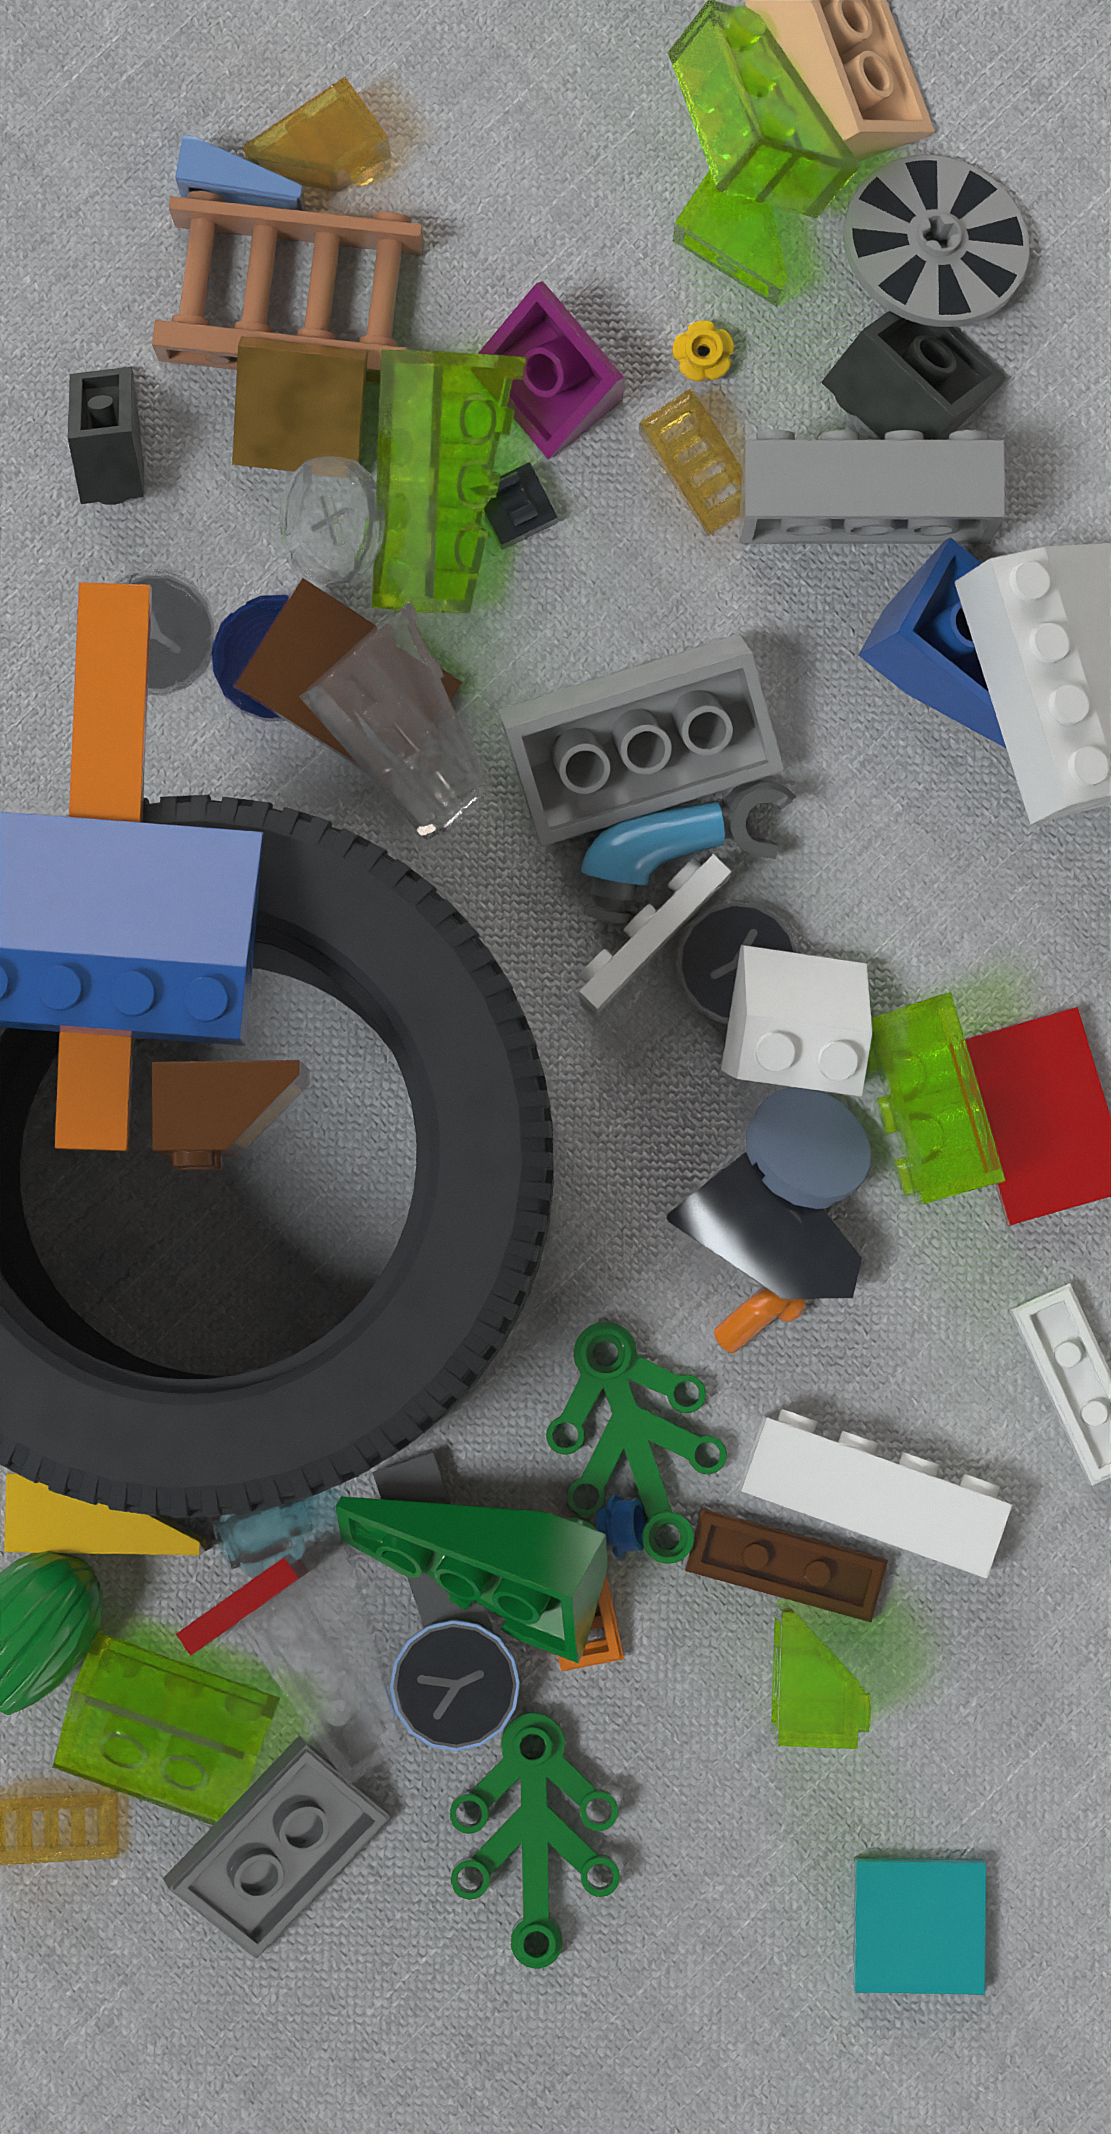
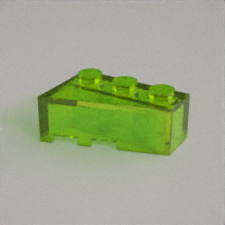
[667,0,861,218]

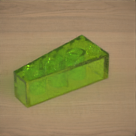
[372,349,526,613]

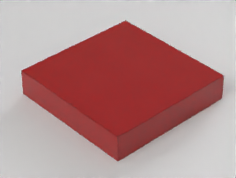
[176,1550,309,1656]

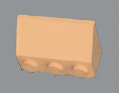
[744,0,935,167]

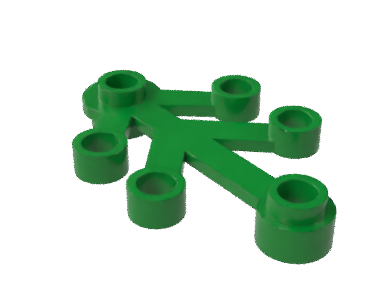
[546,1322,727,1564]
[450,1712,620,1969]

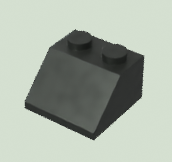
[821,311,1007,440]

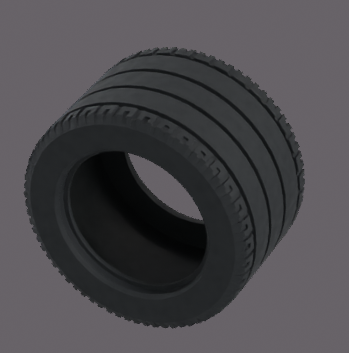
[0,795,554,1518]

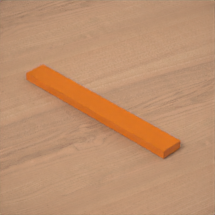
[55,582,152,1151]

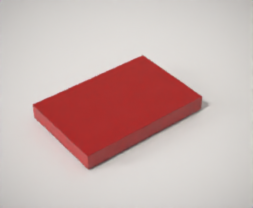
[953,1007,1111,1226]

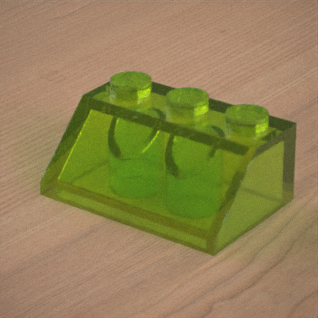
[866,992,1005,1207]
[52,1632,280,1825]

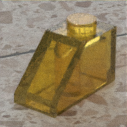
[241,77,391,192]

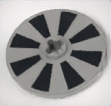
[843,155,1030,327]

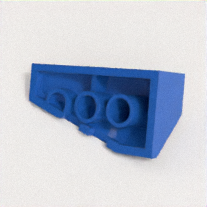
[858,537,1007,749]

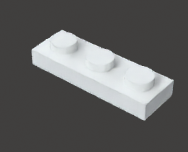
[579,854,732,1014]

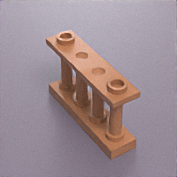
[152,191,424,389]

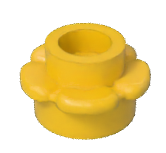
[672,320,735,382]

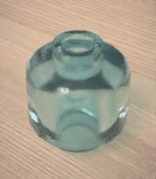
[212,1500,313,1578]

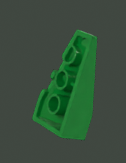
[335,1496,608,1663]

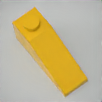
[4,1472,206,1555]

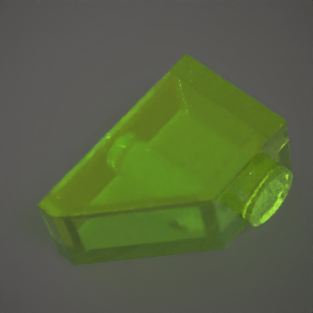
[673,160,788,308]

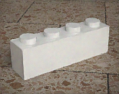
[738,1409,1012,1578]

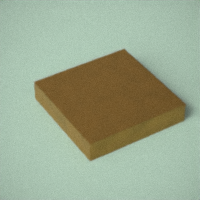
[232,336,368,479]

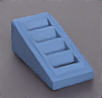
[175,134,306,211]

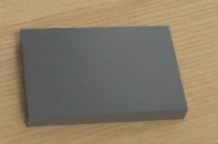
[163,1735,391,1959]

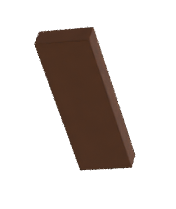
[684,1508,888,1623]

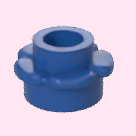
[596,1495,646,1559]

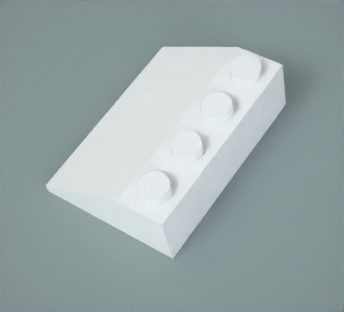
[955,543,1111,825]

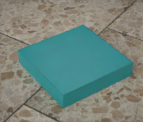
[853,1857,986,1995]

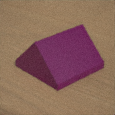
[468,281,624,459]

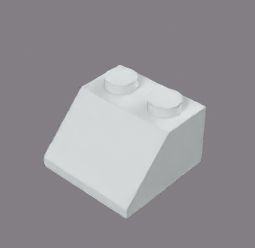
[721,945,872,1096]

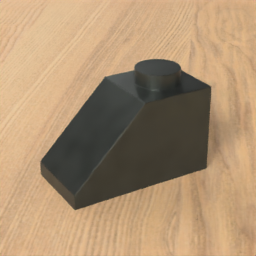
[68,367,144,505]

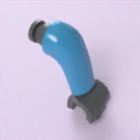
[581,780,796,923]

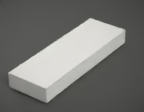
[1009,1283,1111,1486]

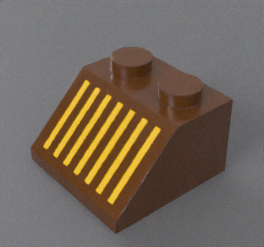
[152,1060,310,1171]

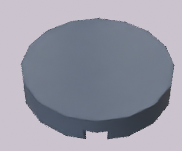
[746,1087,871,1209]

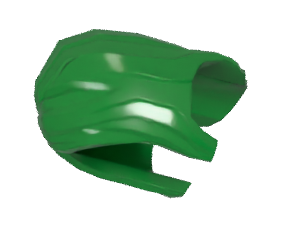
[0,1551,104,1715]

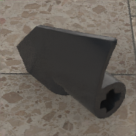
[666,1152,862,1299]

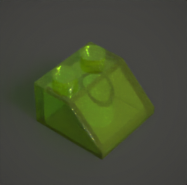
[770,1603,871,1749]

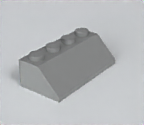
[739,430,1005,544]
[498,634,785,847]

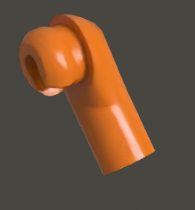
[714,1287,806,1354]

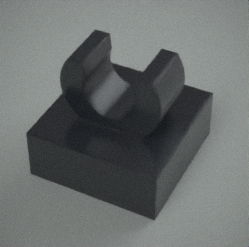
[473,462,558,550]

